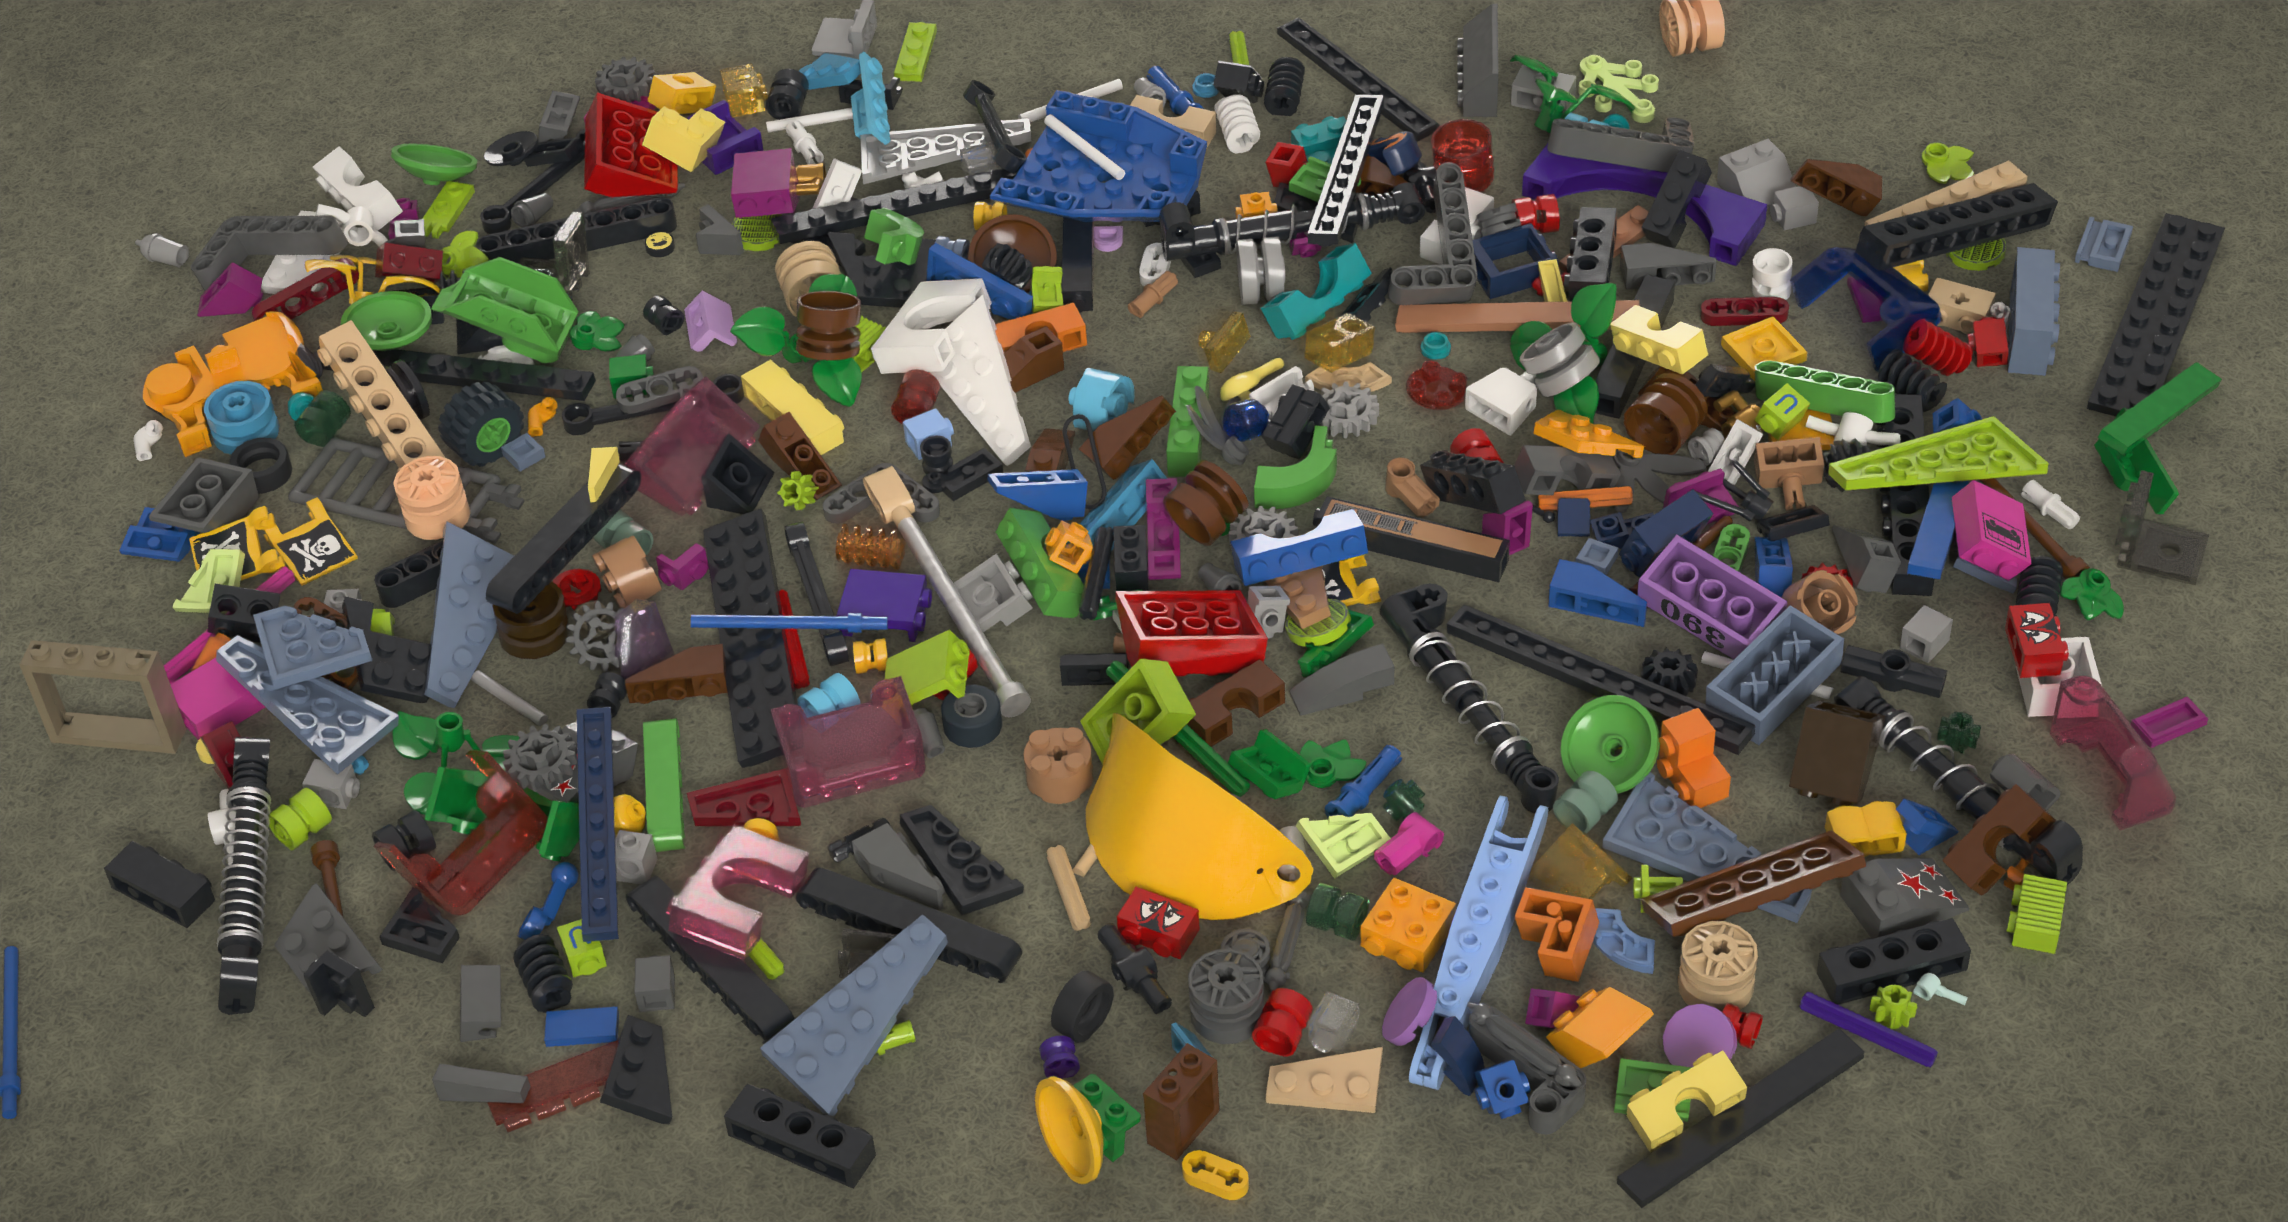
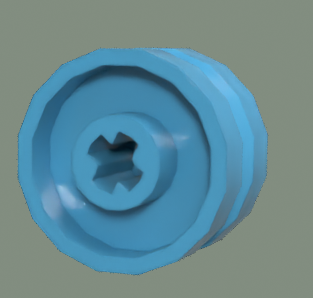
[203,381,280,454]

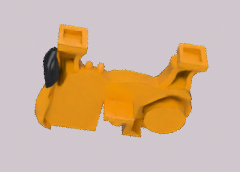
[143,311,326,457]

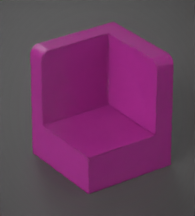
[1525,988,1580,1029]

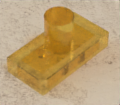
[1198,312,1251,373]

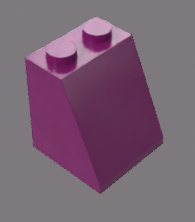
[731,148,801,218]

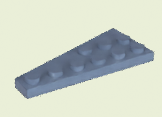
[424,521,514,708]
[216,635,399,774]
[1603,772,1812,923]
[760,915,948,1117]

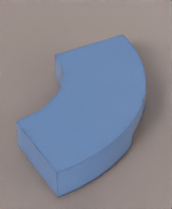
[1593,908,1655,974]

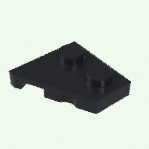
[379,887,460,964]

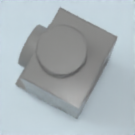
[1247,586,1290,639]

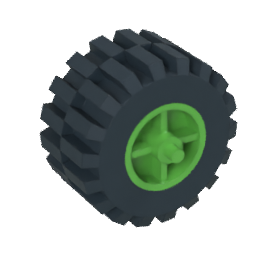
[438,382,524,467]

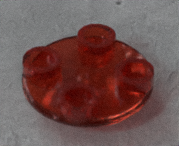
[1406,361,1467,410]

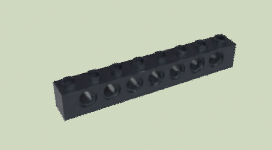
[1855,183,2058,271]
[1875,394,1935,596]

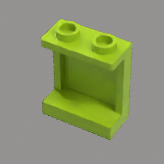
[881,630,970,724]

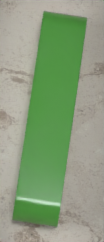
[1755,361,1895,423]
[643,718,685,853]

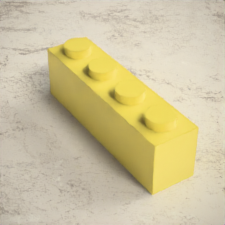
[741,359,844,455]

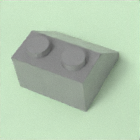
[1717,139,1796,208]

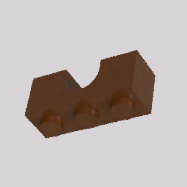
[1187,660,1285,747]
[1942,784,2056,896]

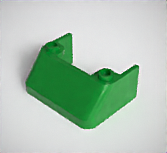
[424,766,580,862]

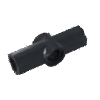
[1841,645,1948,698]

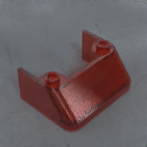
[373,750,548,915]

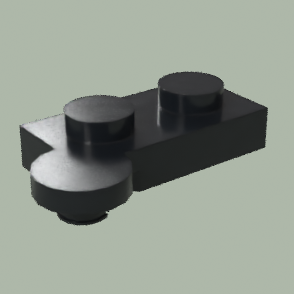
[922,448,1004,501]

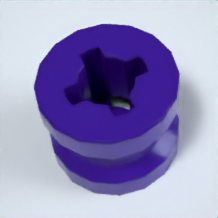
[1039,1036,1080,1079]

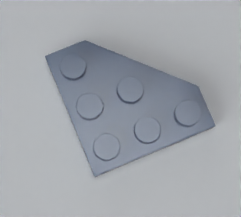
[253,606,372,690]

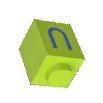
[1755,383,1810,440]
[557,919,607,978]

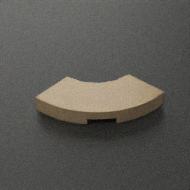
[1305,362,1392,392]

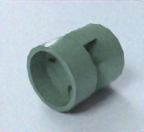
[594,509,653,556]
[1553,771,1618,835]

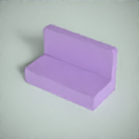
[684,291,737,352]

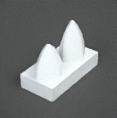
[813,159,862,208]

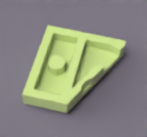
[173,549,245,613]
[1296,813,1391,879]

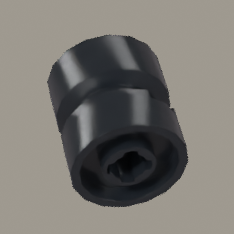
[766,69,809,120]
[372,810,436,871]

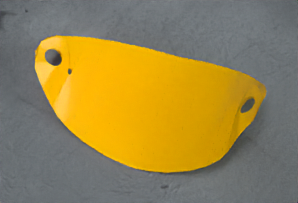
[1086,713,1314,920]

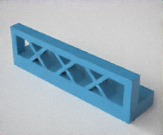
[1066,459,1168,551]

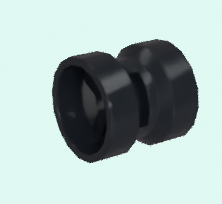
[643,295,684,336]
[920,436,953,475]
[586,672,627,718]

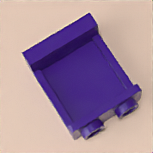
[686,100,764,175]
[836,569,932,642]

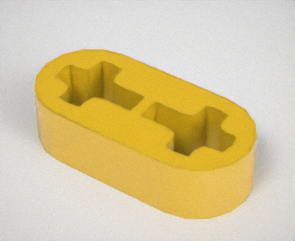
[1182,1150,1249,1200]

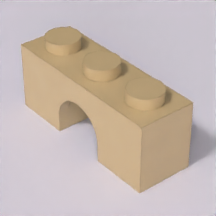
[1130,95,1216,149]

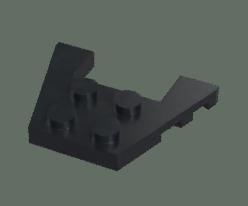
[827,232,936,308]
[342,596,431,703]

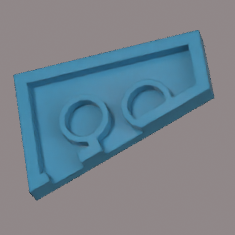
[799,53,861,90]

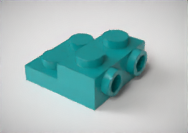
[1291,116,1347,164]

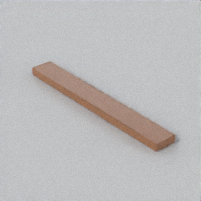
[1395,300,1640,333]

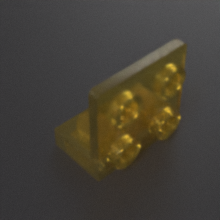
[1529,823,1633,899]

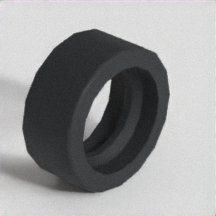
[229,438,293,494]
[1051,971,1114,1043]

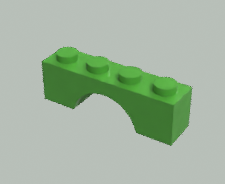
[1166,366,1209,477]
[996,508,1084,618]

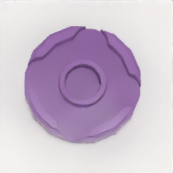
[1382,977,1437,1046]
[1663,1004,1737,1067]

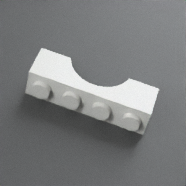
[313,146,403,231]

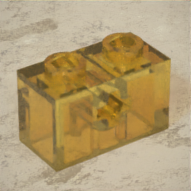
[720,63,768,118]

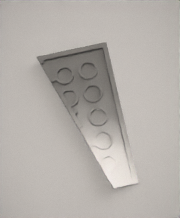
[860,118,1031,184]

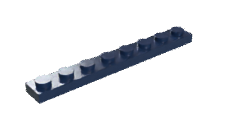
[576,707,619,942]

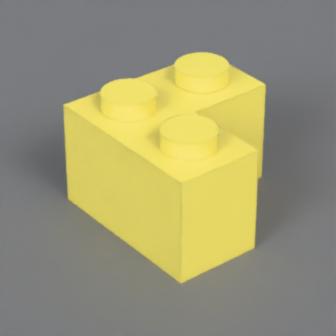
[642,106,725,172]

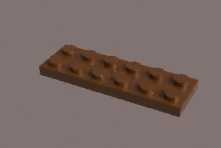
[1641,830,1866,937]

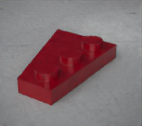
[687,769,801,826]

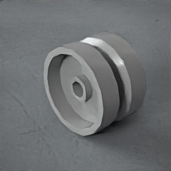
[1236,237,1285,305]
[1520,322,1600,397]

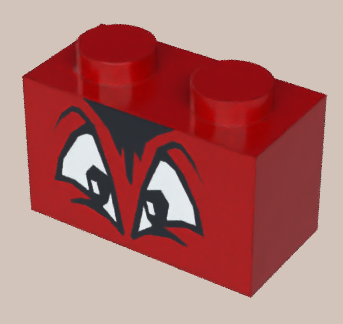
[2005,603,2069,678]
[1117,887,1200,960]

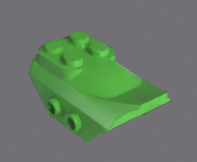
[431,257,579,363]

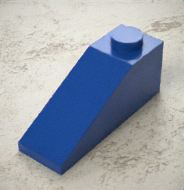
[987,469,1088,521]
[1755,537,1793,598]
[1549,559,1647,627]

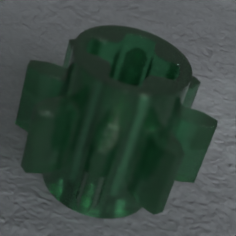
[1937,711,1981,754]
[1382,779,1425,821]

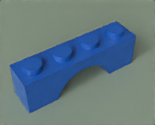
[1230,509,1368,586]

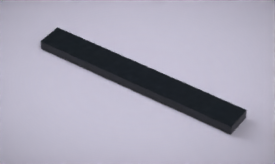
[1277,17,1440,142]
[1617,1028,1865,1208]

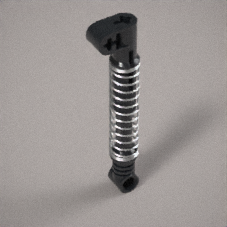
[217,737,271,1015]

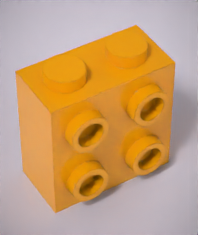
[1361,877,1456,973]

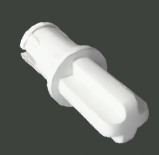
[2021,480,2080,529]

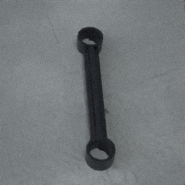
[963,80,1027,174]
[480,129,585,234]
[562,374,744,435]
[784,521,849,666]

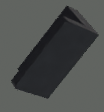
[1060,653,1128,686]

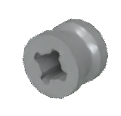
[1688,428,1725,466]

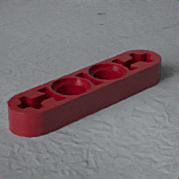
[252,258,359,321]

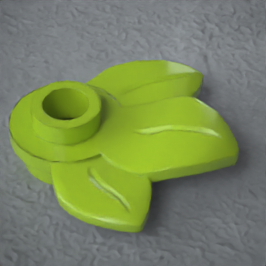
[1921,143,1974,184]
[441,230,488,278]

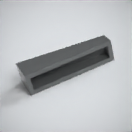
[432,1064,531,1103]

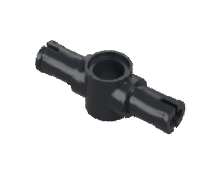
[1403,160,1436,213]
[1097,923,1172,1015]

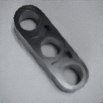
[374,541,443,608]

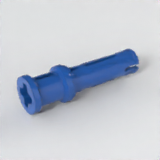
[1146,66,1204,116]
[1324,745,1402,818]

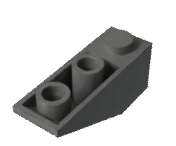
[1620,243,1717,290]
[1832,525,1901,593]
[852,823,945,910]

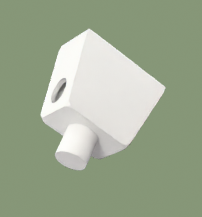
[1465,368,1537,436]

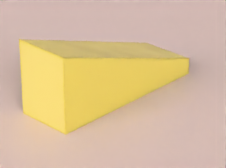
[1538,259,1568,302]
[588,447,620,503]

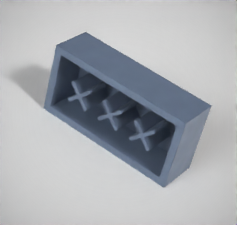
[2008,247,2060,376]
[1706,605,1844,745]

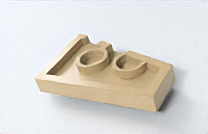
[1266,1047,1383,1113]

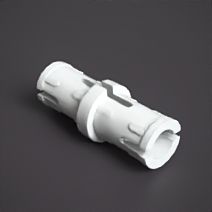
[786,121,824,164]

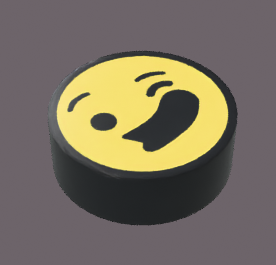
[645,231,675,257]

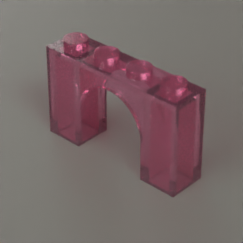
[667,825,809,960]

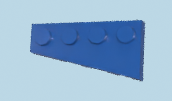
[926,243,1033,320]

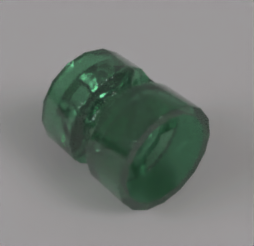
[294,390,351,447]
[1306,882,1369,941]

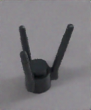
[1696,460,1774,522]

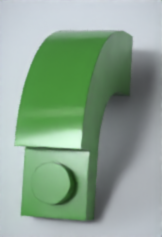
[864,208,924,265]
[1254,426,1337,509]

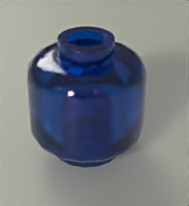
[1223,398,1269,442]

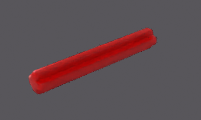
[779,589,810,689]

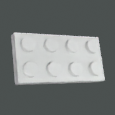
[261,211,355,294]

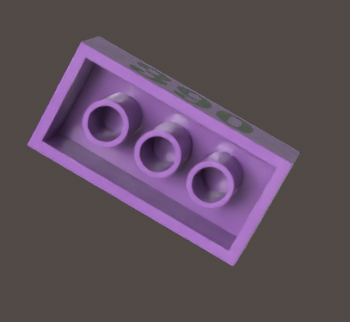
[1637,535,1787,659]

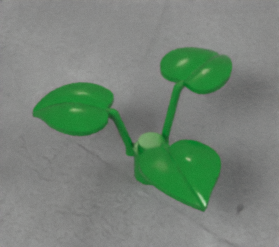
[1510,55,1635,133]
[730,274,862,407]
[1510,283,1616,424]
[392,711,519,815]

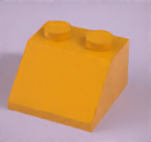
[1546,987,1654,1068]

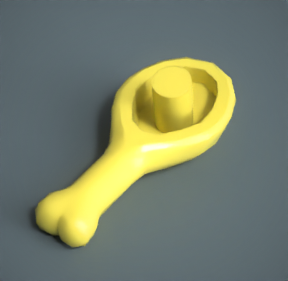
[1220,358,1284,403]

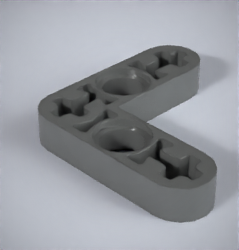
[616,366,721,446]
[823,463,940,524]

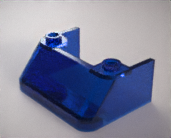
[1790,247,1942,372]

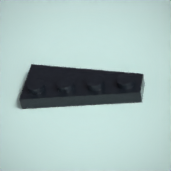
[900,805,1024,916]

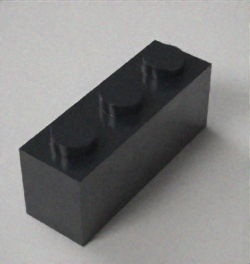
[104,841,215,928]

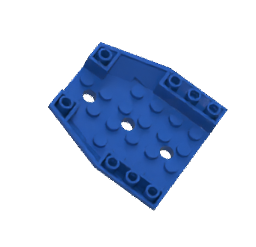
[990,90,1207,222]

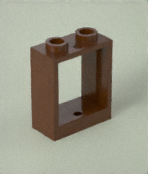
[1143,1043,1220,1161]

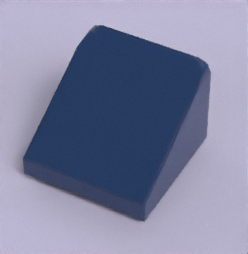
[1557,498,1590,537]

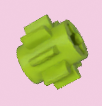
[777,471,819,510]
[1869,985,1917,1029]

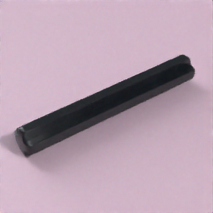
[1078,526,1114,620]

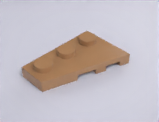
[1263,566,1331,629]

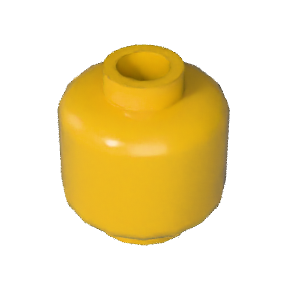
[614,794,646,838]

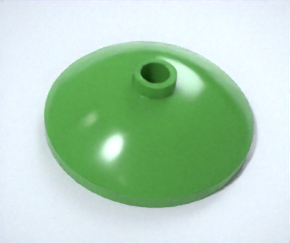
[391,144,478,185]
[341,291,432,351]
[1561,695,1660,794]

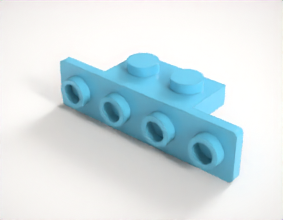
[851,51,890,145]

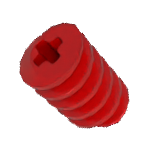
[1903,318,1973,376]

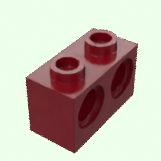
[375,243,443,284]

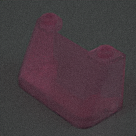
[623,376,760,517]
[770,676,926,808]
[2050,676,2176,831]

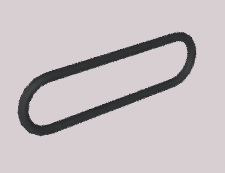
[1062,414,1107,510]

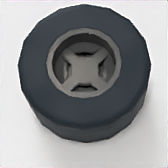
[941,684,1002,748]

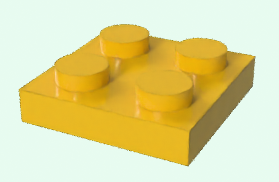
[1721,316,1807,381]

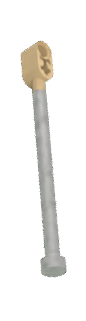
[863,466,1031,717]

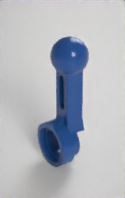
[517,862,579,940]

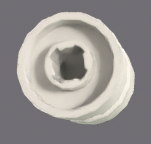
[1752,248,1792,300]

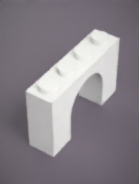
[871,278,992,374]

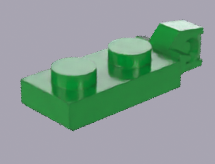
[1298,610,1374,678]

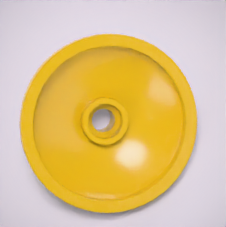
[1035,1076,1104,1184]

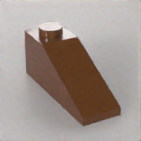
[1025,428,1076,472]

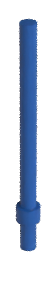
[691,613,888,633]
[0,946,21,1119]

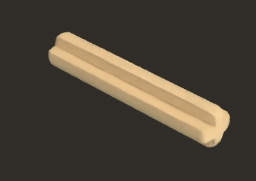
[1047,845,1091,931]

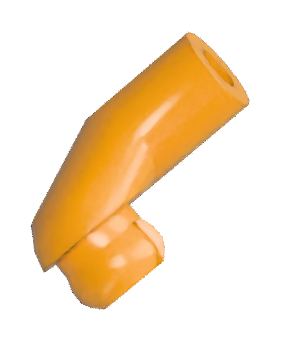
[528,397,558,437]

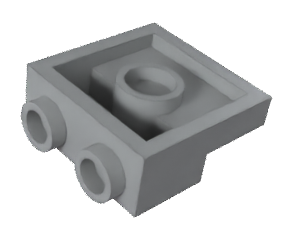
[954,553,1033,632]

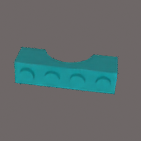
[1260,243,1372,340]

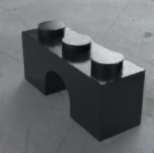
[1642,150,1712,248]

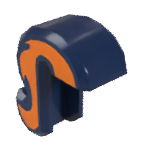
[1368,131,1422,176]

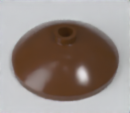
[968,214,1057,293]

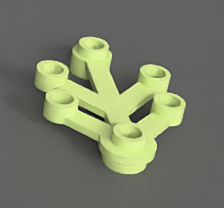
[1578,55,1659,123]

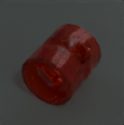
[891,369,940,424]

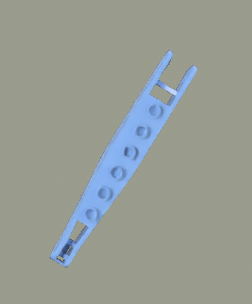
[1409,795,1548,1090]

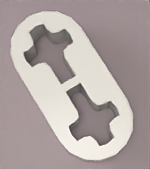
[1139,243,1171,286]

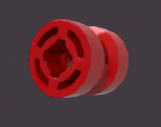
[1722,1003,1763,1049]

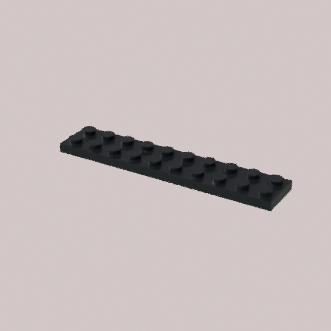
[2087,213,2225,417]
[703,508,805,768]

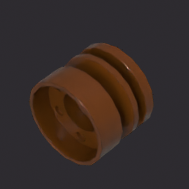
[796,291,861,360]
[1624,373,1707,455]
[1163,460,1249,546]

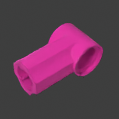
[1374,812,1444,875]

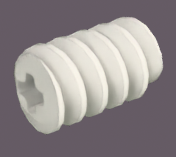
[1214,94,1260,154]

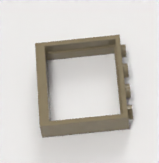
[19,640,186,754]

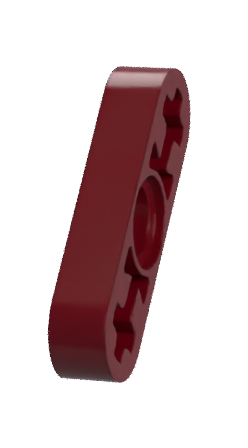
[1700,297,1789,326]

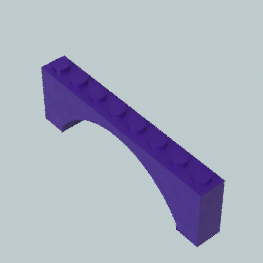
[1522,143,1767,266]

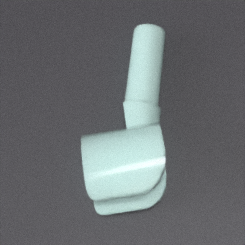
[1913,973,1968,1005]

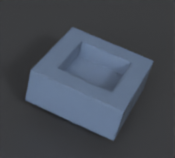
[501,433,545,472]
[1576,538,1619,575]

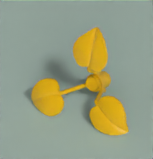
[305,255,440,304]

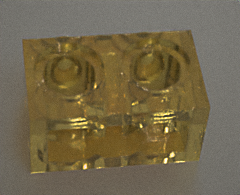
[1305,313,1375,373]

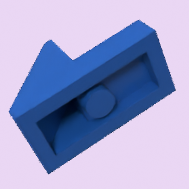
[1896,799,1959,855]

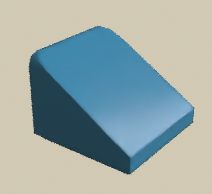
[1171,1022,1212,1057]

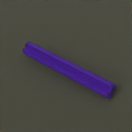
[1799,992,1938,1067]

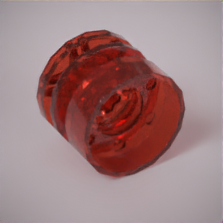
[1431,119,1495,192]

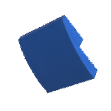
[119,507,200,562]

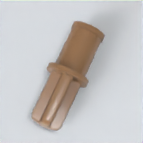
[1128,271,1178,318]

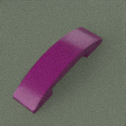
[1146,478,1181,580]

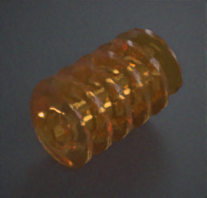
[836,523,906,570]

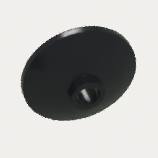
[484,131,538,166]

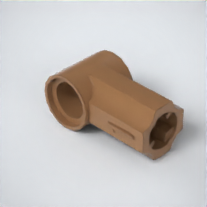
[1385,458,1440,518]

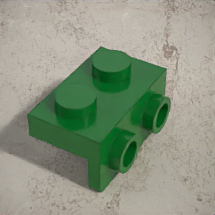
[1228,729,1311,800]
[1073,1074,1141,1162]

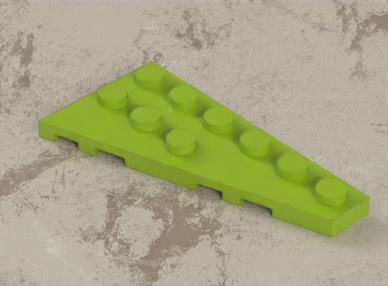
[1829,416,2049,490]

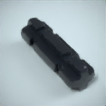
[828,818,891,863]

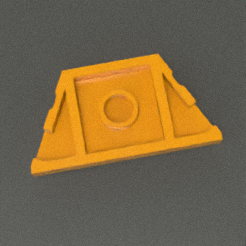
[1533,410,1644,458]

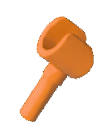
[2004,858,2029,891]

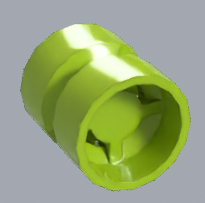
[268,787,332,850]

